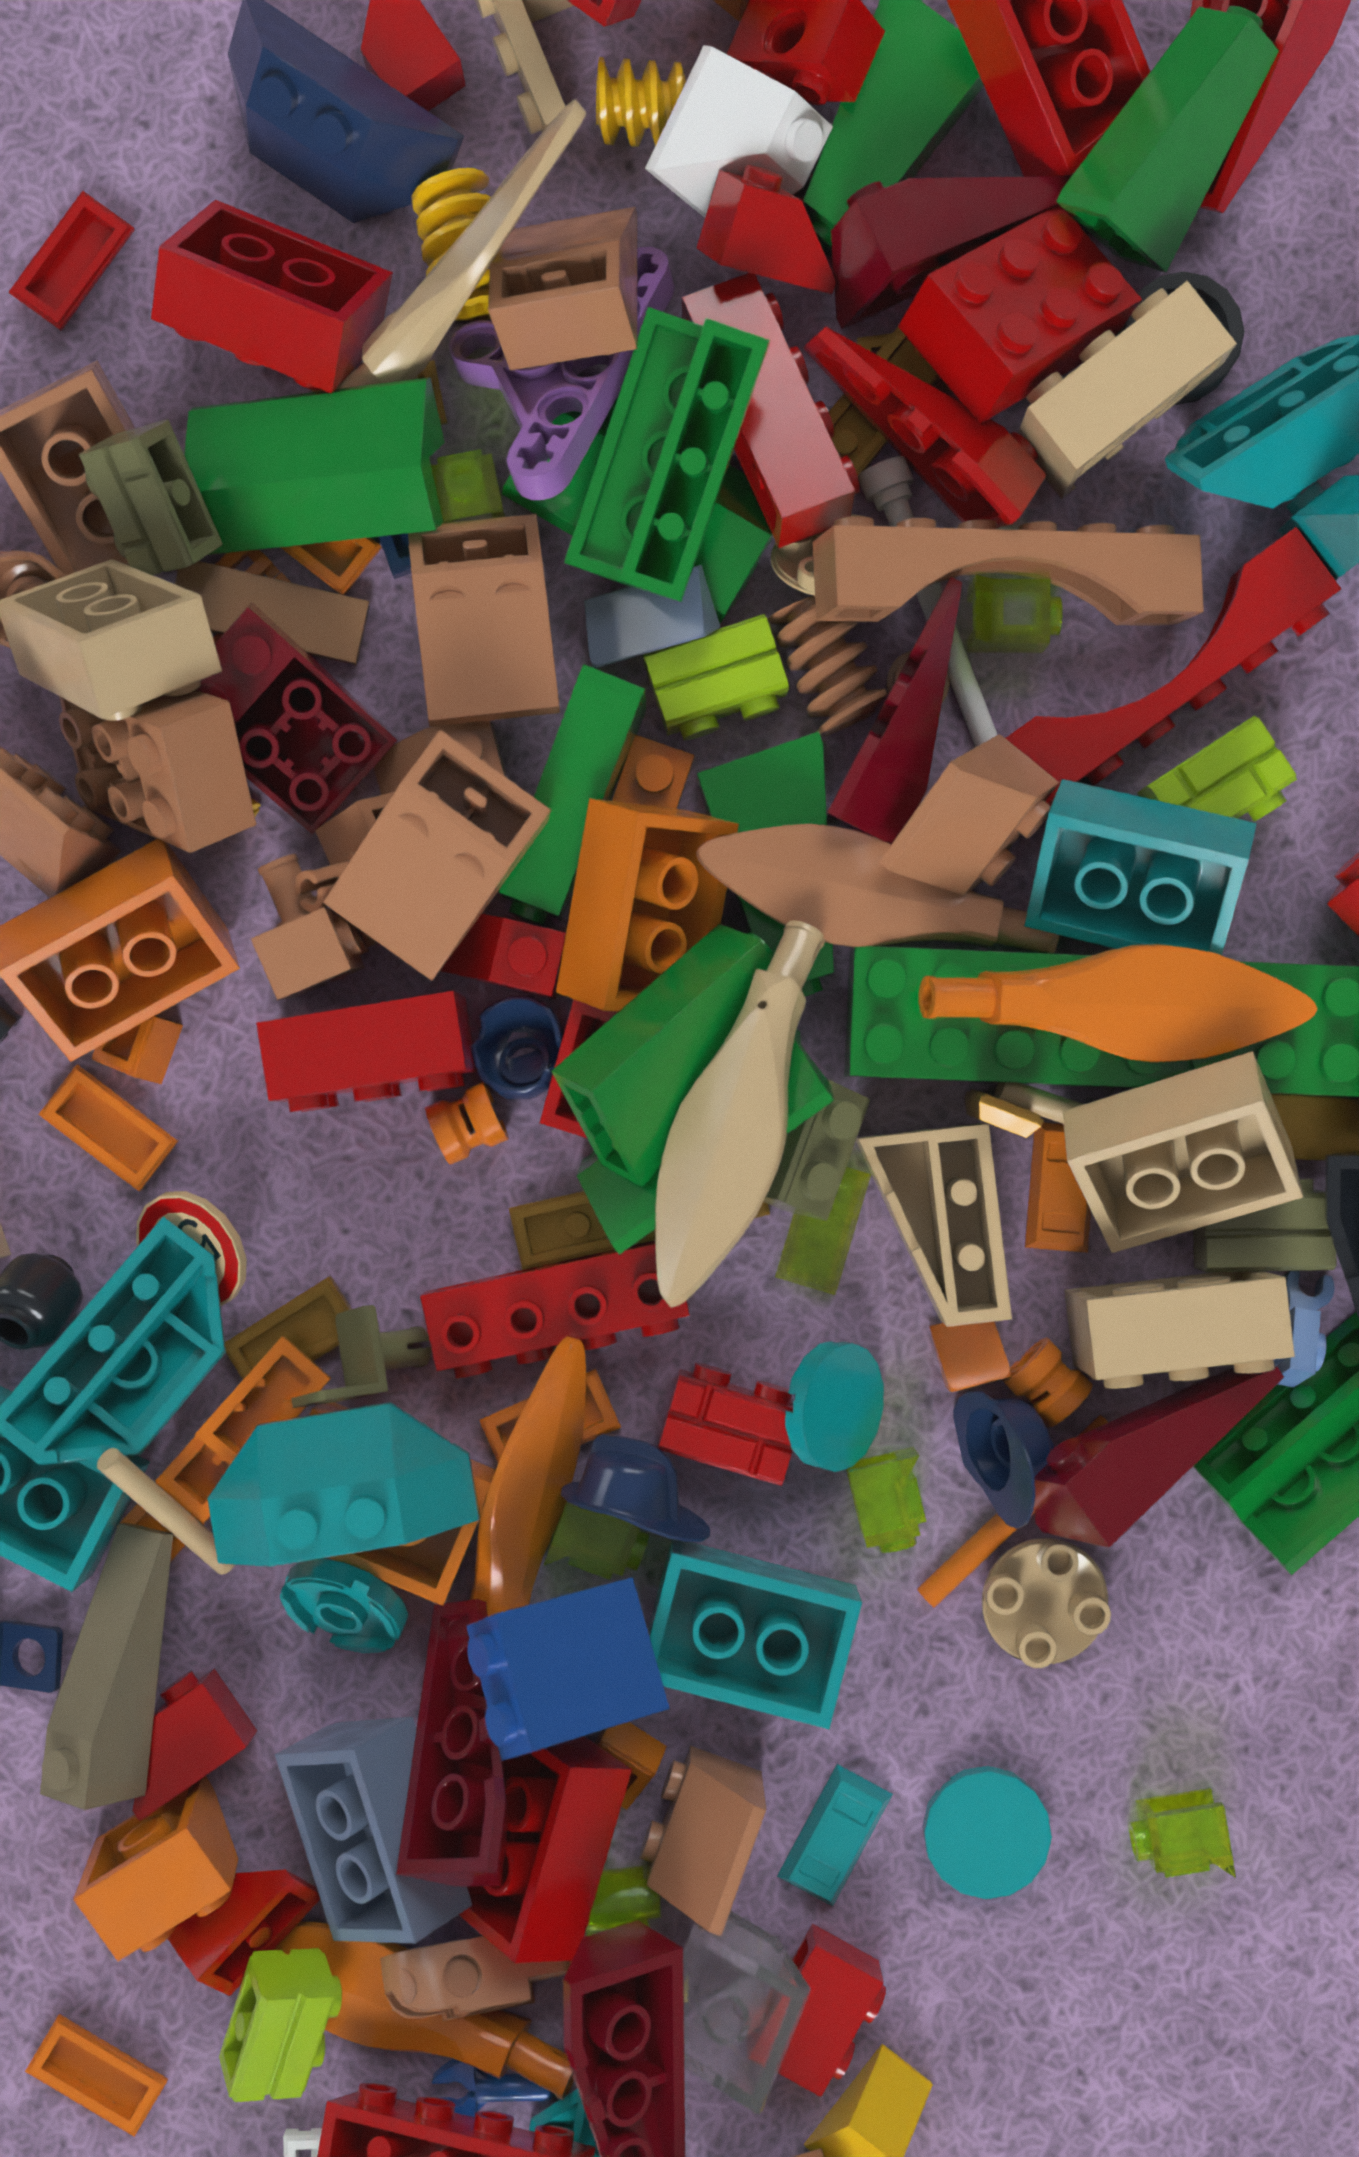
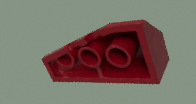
[831,176,1072,329]
[827,577,963,845]
[1034,1367,1284,1548]
[396,1599,509,1887]
[563,1920,685,2157]

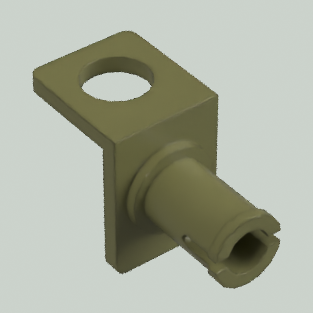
[291,1305,432,1408]

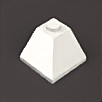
[645,45,833,218]

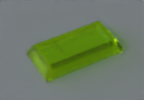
[775,1167,871,1295]

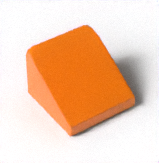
[91,1015,183,1085]
[929,1321,1012,1392]
[595,1722,667,1810]

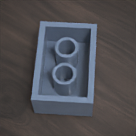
[275,1716,472,1943]

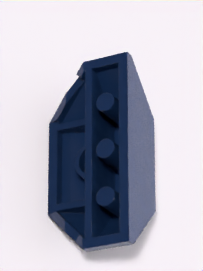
[228,0,464,223]

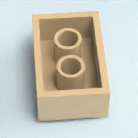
[0,559,222,720]
[1062,1051,1303,1253]
[1064,1271,1295,1389]

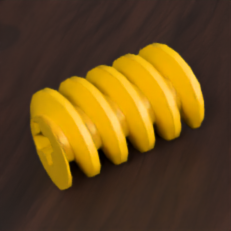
[596,57,686,147]
[411,168,491,321]

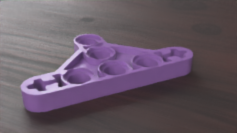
[449,247,675,500]

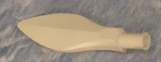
[336,100,587,389]
[656,921,825,1307]

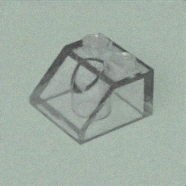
[683,1910,811,2114]

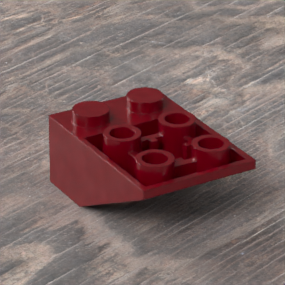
[196,602,397,835]

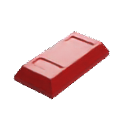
[8,190,135,331]

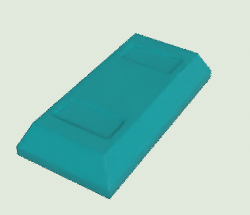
[777,1764,893,1907]

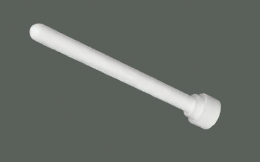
[858,456,998,747]

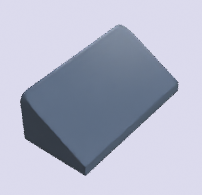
[584,565,720,668]

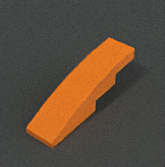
[117,1336,332,1563]

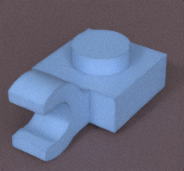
[1274,1271,1335,1388]

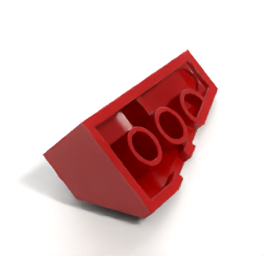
[1190,0,1351,213]
[802,326,1047,529]

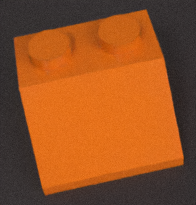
[73,1776,239,1962]

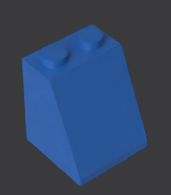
[466,1577,670,1761]

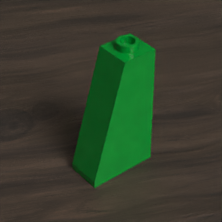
[803,0,984,257]
[1056,6,1279,272]
[499,664,646,926]
[696,731,834,997]
[551,924,773,1187]

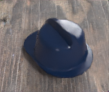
[953,1390,1055,1529]
[561,1433,710,1542]

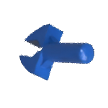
[431,2059,554,2117]

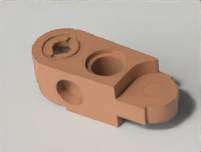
[380,1936,572,2021]

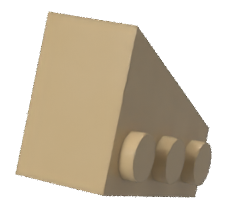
[1018,281,1237,499]
[856,1123,1012,1327]

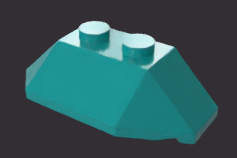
[1164,334,1359,509]
[0,1216,226,1465]
[207,1402,480,1567]

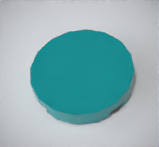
[785,1341,884,1472]
[280,1558,409,1654]
[922,1766,1052,1899]

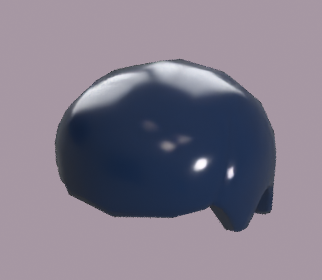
[471,995,564,1099]

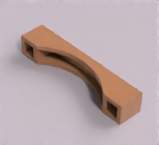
[813,516,1204,626]

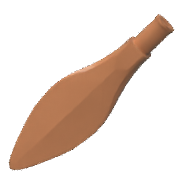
[696,824,1060,954]

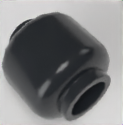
[0,1253,83,1350]

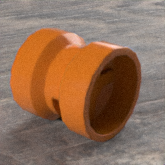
[425,1082,509,1165]
[1002,1337,1093,1428]

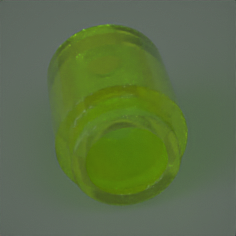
[585,1865,661,1936]

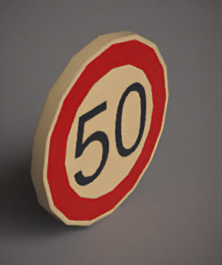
[136,1191,247,1306]

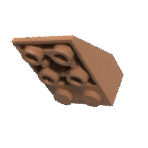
[488,207,638,371]
[408,514,560,727]
[59,690,257,853]
[323,730,551,981]
[0,745,121,898]

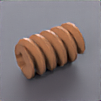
[768,596,888,737]

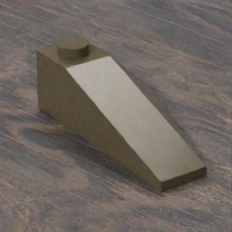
[40,1523,173,1810]

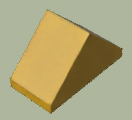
[804,2043,933,2157]

